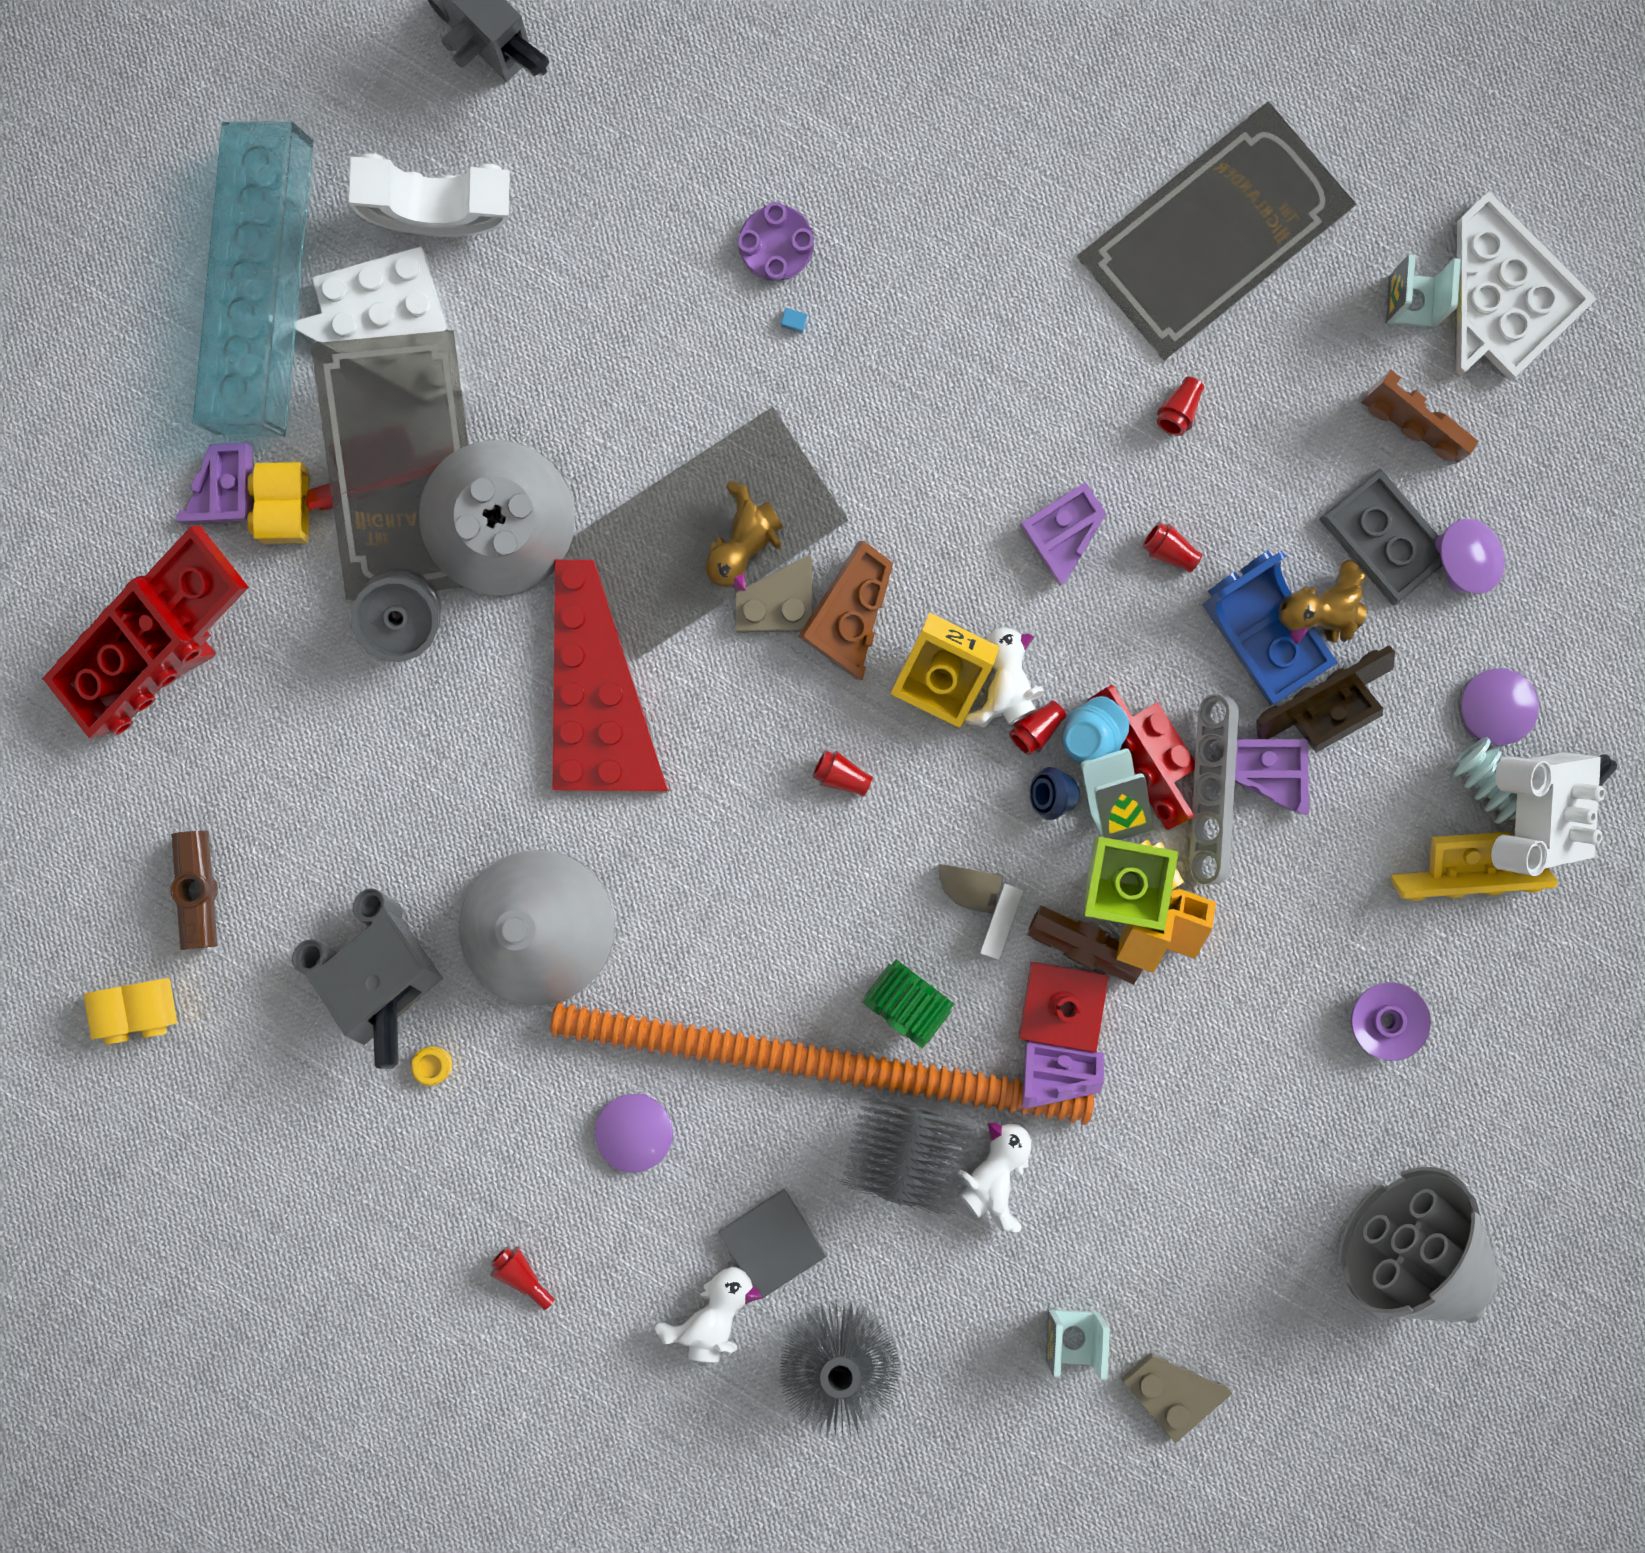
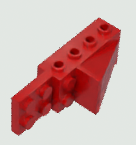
[42,525,249,739]

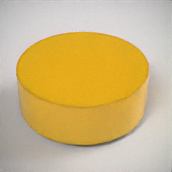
[411,1046,452,1086]

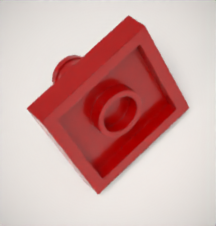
[1018,962,1109,1052]

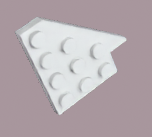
[1456,191,1597,381]
[291,246,465,404]

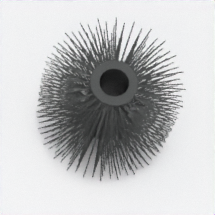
[840,1098,977,1215]
[779,1300,901,1440]

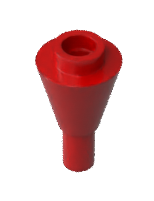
[490,1246,555,1311]

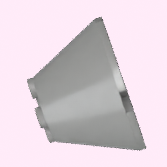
[419,440,575,595]
[1338,1167,1502,1323]

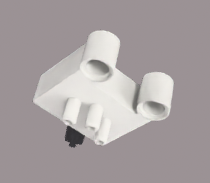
[1491,752,1617,876]

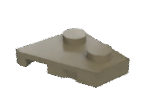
[736,556,813,633]
[1121,1353,1232,1444]

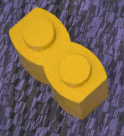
[247,462,310,544]
[83,977,177,1045]

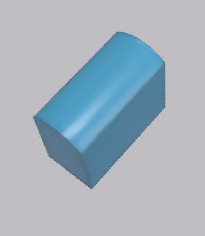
[781,308,808,333]

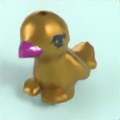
[705,481,784,591]
[1279,560,1367,644]

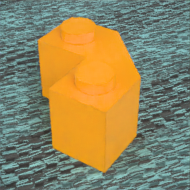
[1116,889,1216,973]

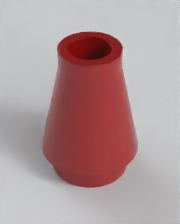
[1157,377,1205,436]
[1142,522,1203,573]
[1009,700,1067,755]
[813,750,873,797]

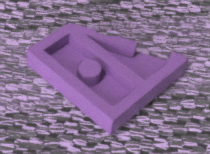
[1020,482,1107,587]
[1022,1040,1104,1108]

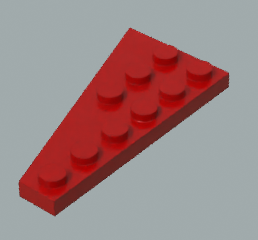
[552,559,669,791]

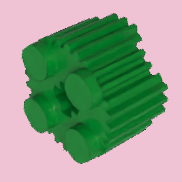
[861,959,955,1049]

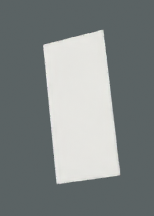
[980,883,1023,960]

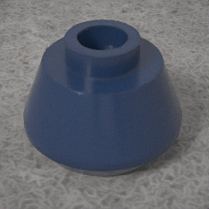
[1030,767,1080,820]

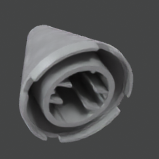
[459,850,615,1005]

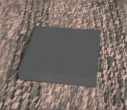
[718,1188,827,1300]

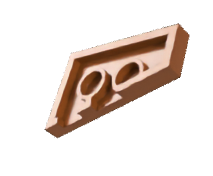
[1361,369,1479,463]
[798,541,893,680]

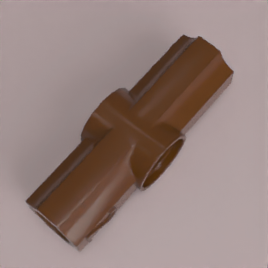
[170,830,218,950]
[1026,905,1143,985]

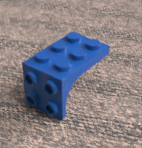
[1202,550,1338,706]

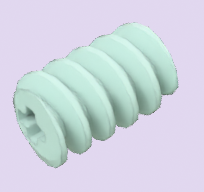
[1453,737,1517,824]

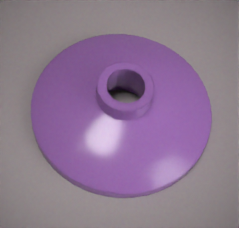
[1351,982,1431,1061]

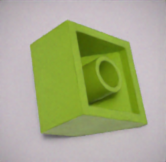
[1084,837,1179,931]

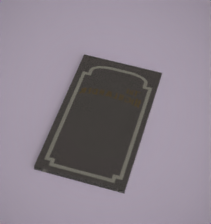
[1077,101,1356,361]
[311,329,469,601]
[567,407,848,658]

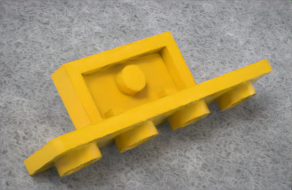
[1391,831,1558,901]

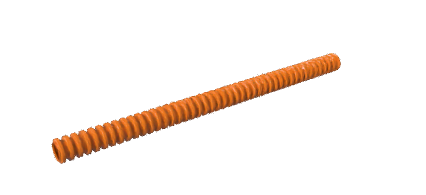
[550,1002,1094,1125]

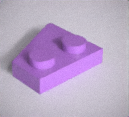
[177,442,253,524]
[1235,739,1309,815]

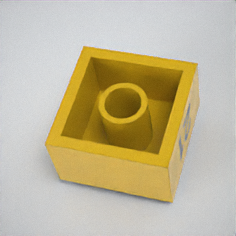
[890,613,1000,728]

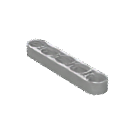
[1189,694,1239,885]

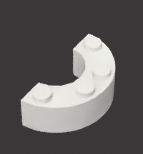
[349,154,510,237]

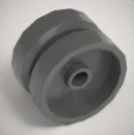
[351,568,441,662]

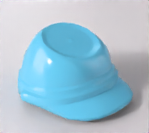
[1062,696,1130,764]

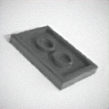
[1319,468,1443,606]

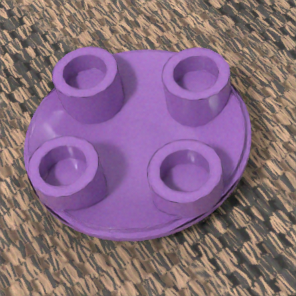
[738,202,814,281]
[1435,519,1505,594]
[1461,668,1539,745]
[595,1093,673,1172]

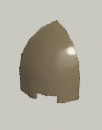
[939,864,1003,914]

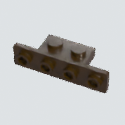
[1256,645,1395,753]

